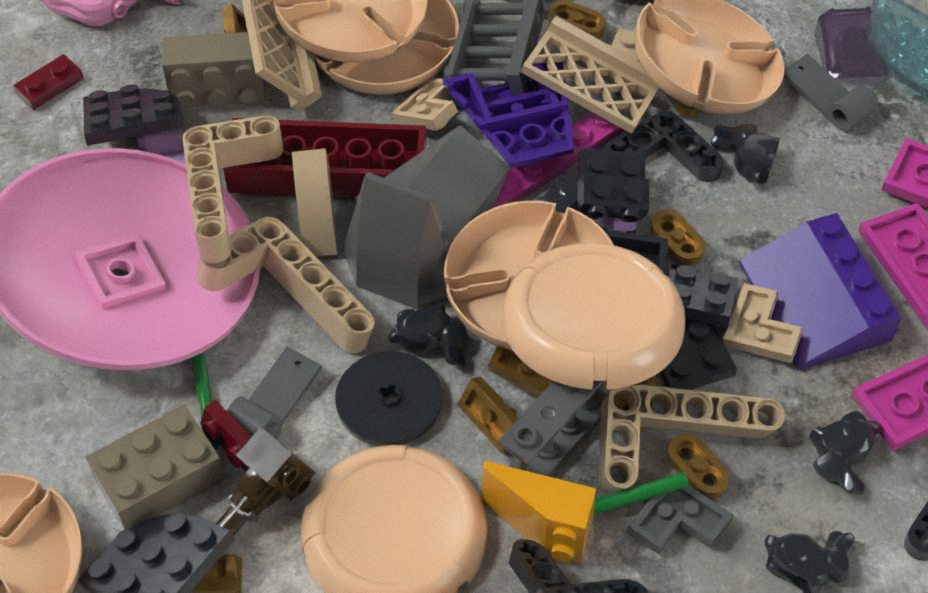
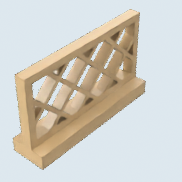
[242,0,322,112]
[520,16,659,134]

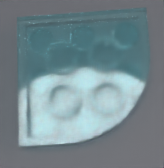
[870,0,928,98]

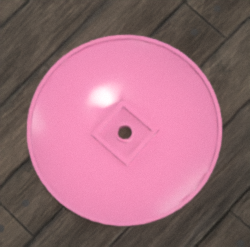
[0,148,260,370]

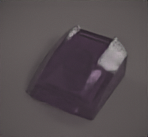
[814,6,888,79]

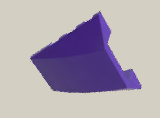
[442,62,574,168]

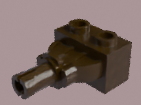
[215,427,316,537]

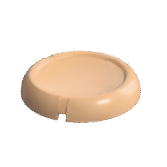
[273,0,427,63]
[313,0,459,95]
[634,0,784,115]
[444,201,613,351]
[502,243,685,389]
[301,445,488,593]
[0,473,83,593]

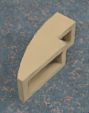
[292,149,338,258]

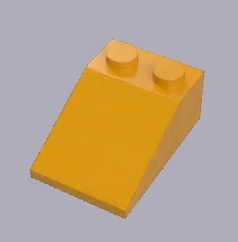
[482,460,596,563]

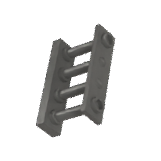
[444,0,546,96]
[498,380,615,477]

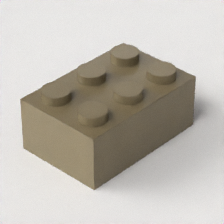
[162,32,265,108]
[85,404,225,530]

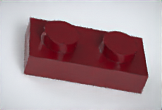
[13,54,84,110]
[200,399,251,472]

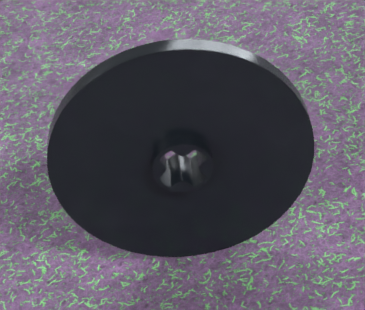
[335,351,442,446]

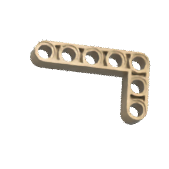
[183,116,283,263]
[197,217,375,354]
[598,384,785,494]

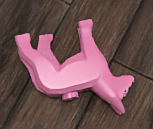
[40,0,180,26]

